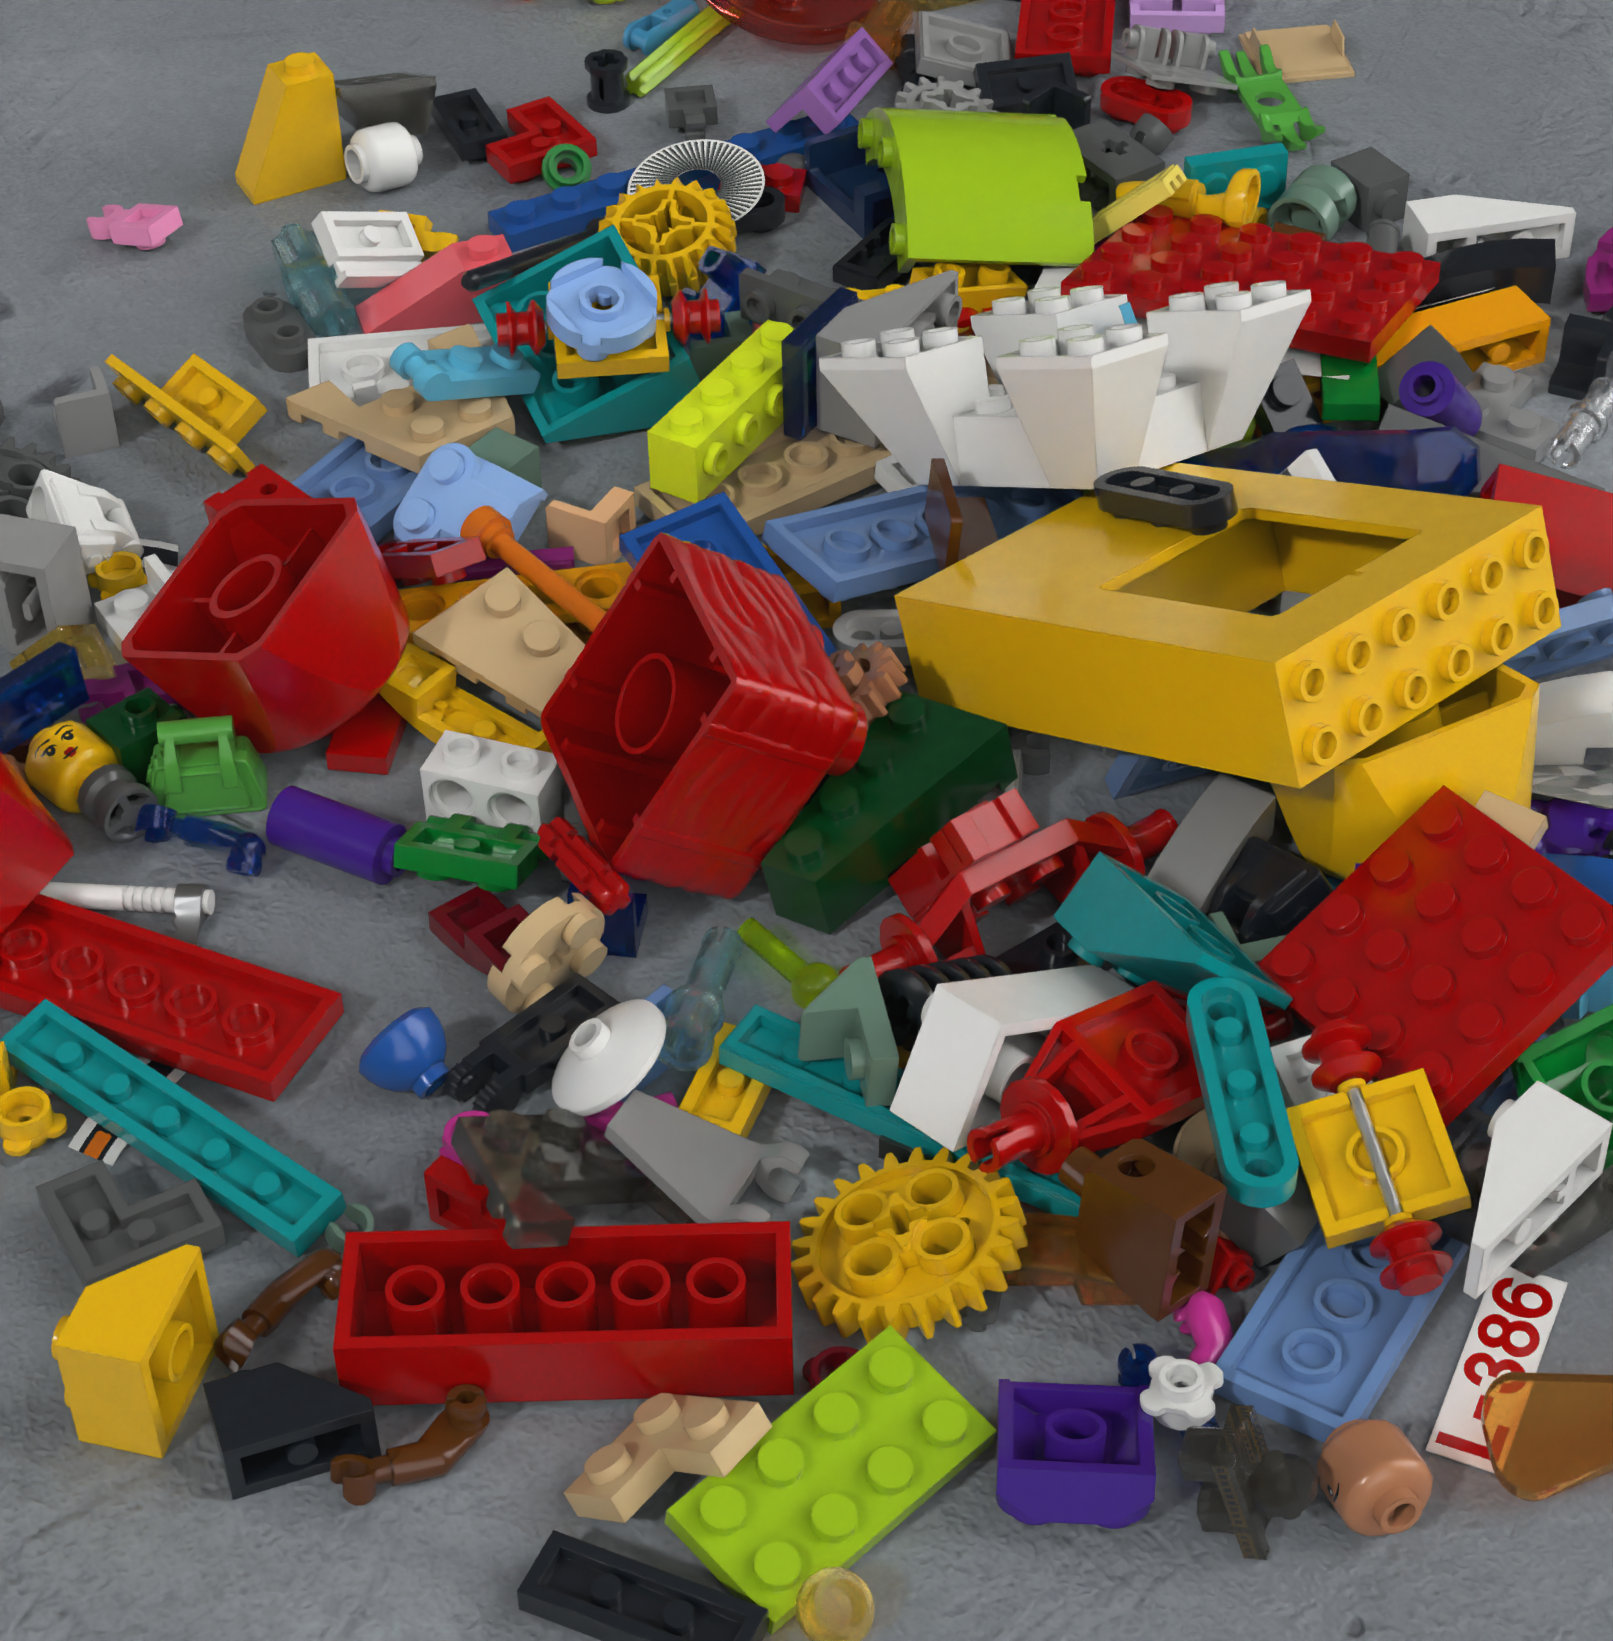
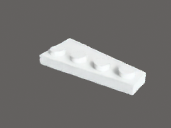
[308,324,495,406]

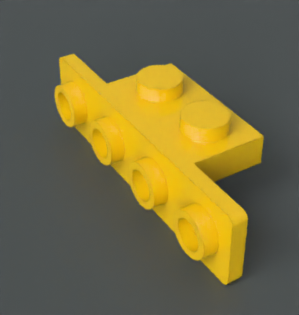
[104,353,268,475]

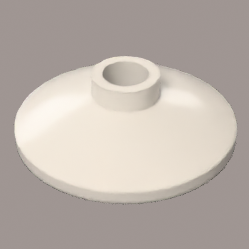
[552,999,666,1116]

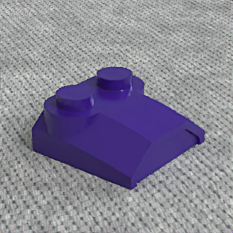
[996,1379,1156,1529]

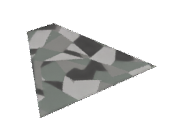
[1532,765,1613,809]

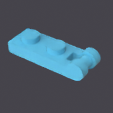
[389,342,541,401]

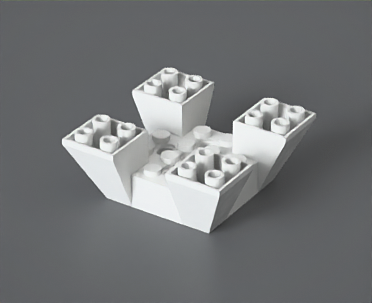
[818,280,1311,490]

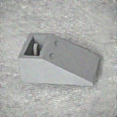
[816,270,962,448]
[0,514,95,663]

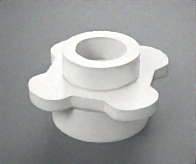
[1140,1356,1224,1430]

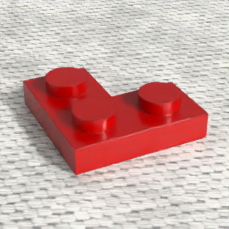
[486,96,597,184]

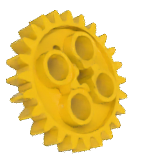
[791,1147,1028,1344]

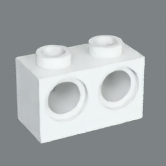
[420,730,565,834]

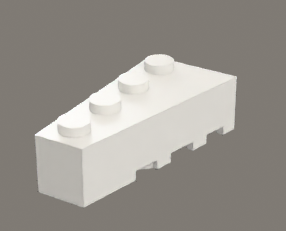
[889,965,1134,1152]

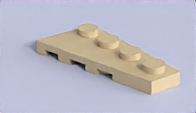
[413,567,585,718]

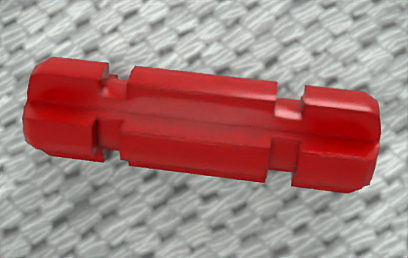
[537,817,630,916]

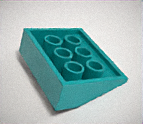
[472,224,701,443]

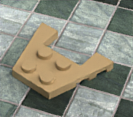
[286,323,516,474]

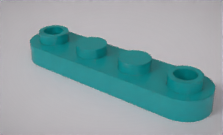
[1186,977,1299,1208]

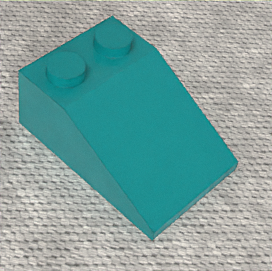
[1053,851,1293,1010]

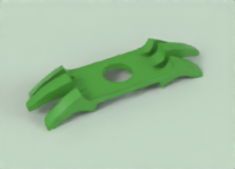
[1218,44,1325,151]

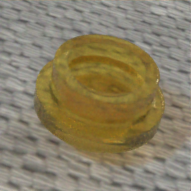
[795,1567,874,1641]

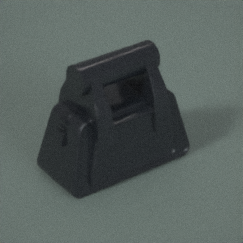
[1205,836,1334,944]

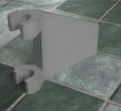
[604,1089,810,1223]

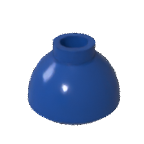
[359,1007,451,1100]

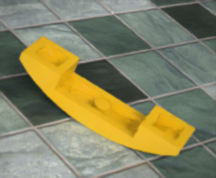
[379,642,566,781]

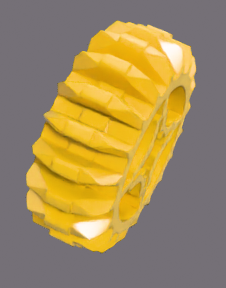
[598,176,737,299]

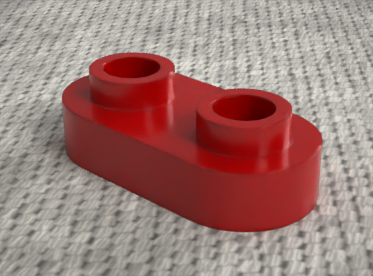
[1100,76,1192,134]

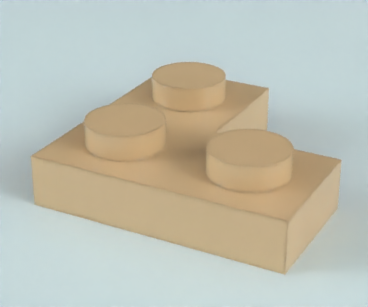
[563,1393,772,1523]

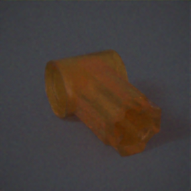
[845,0,913,70]

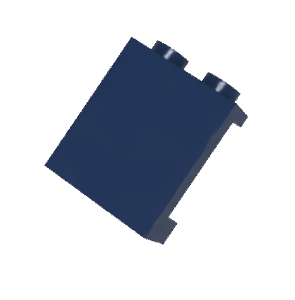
[804,125,895,239]

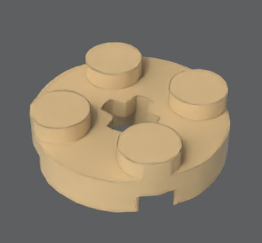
[487,893,608,1014]

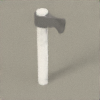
[39,882,215,946]

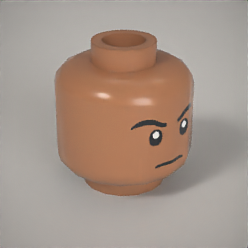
[1316,1419,1433,1536]

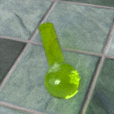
[736,917,839,1009]

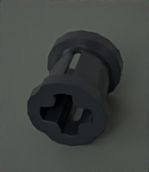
[584,49,630,114]

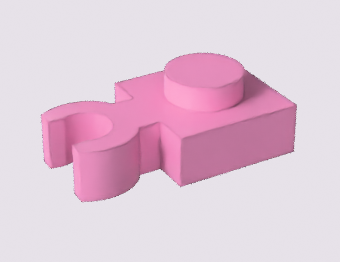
[86,203,183,250]

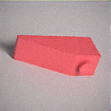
[355,234,513,334]

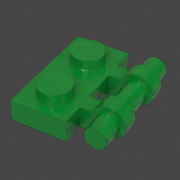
[394,813,550,892]

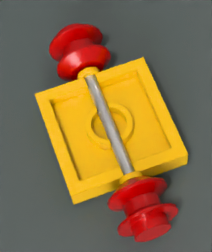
[496,275,721,379]
[1286,1019,1471,1296]

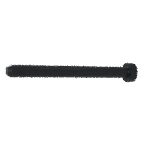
[461,216,605,292]

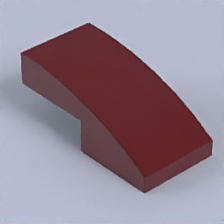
[428,886,530,975]

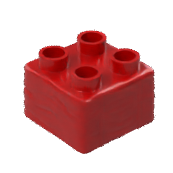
[540,532,867,900]

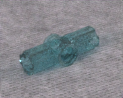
[271,223,357,337]

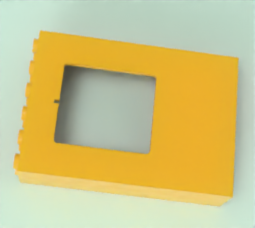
[894,463,1562,789]

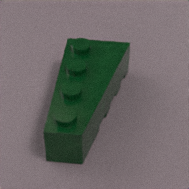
[761,690,1018,935]

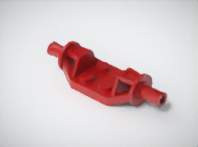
[839,808,1178,978]
[967,980,1294,1175]

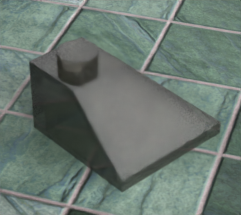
[334,71,437,135]

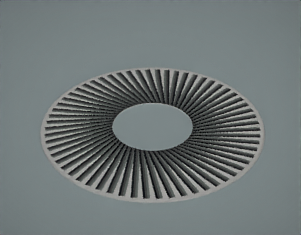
[627,139,765,221]

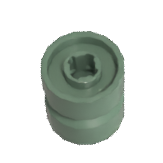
[1266,164,1357,241]

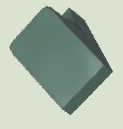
[798,956,899,1107]

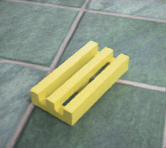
[1092,164,1187,244]

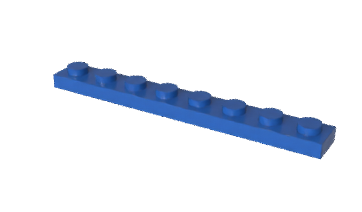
[487,113,859,253]

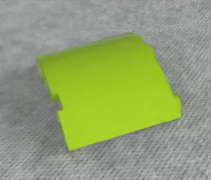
[857,107,1094,273]

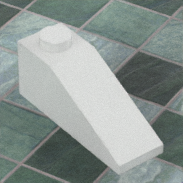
[1401,194,1576,259]
[1463,1080,1613,1299]

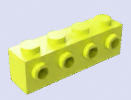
[647,319,816,503]

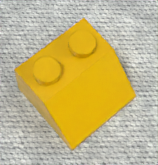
[51,1244,219,1459]

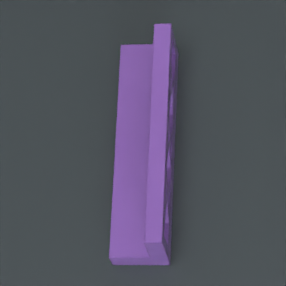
[765,27,893,134]

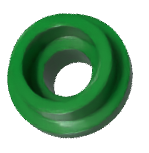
[541,144,592,190]

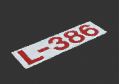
[1425,1265,1568,1475]

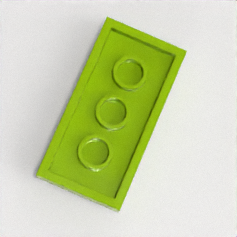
[664,1325,997,1635]

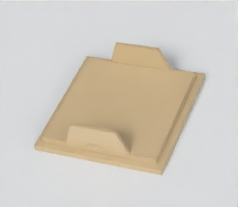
[1238,20,1355,83]

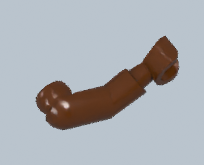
[213,1248,343,1373]
[330,1384,490,1506]

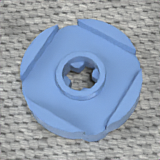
[546,258,657,361]

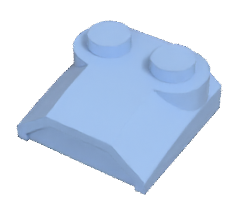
[393,443,548,542]

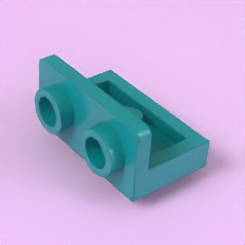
[1183,142,1289,208]

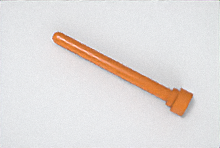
[460,506,606,632]

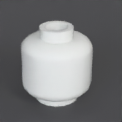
[344,122,423,192]

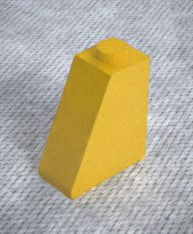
[235,52,347,205]

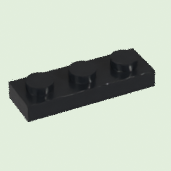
[517,1530,769,1641]

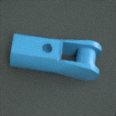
[623,0,700,56]

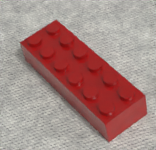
[333,1221,794,1405]

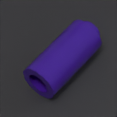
[1399,361,1482,437]
[266,786,407,885]

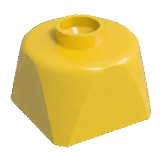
[1271,664,1540,881]

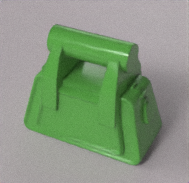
[146,715,268,821]

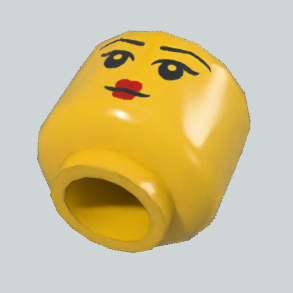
[25,720,118,813]

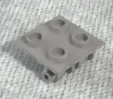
[1111,24,1238,95]

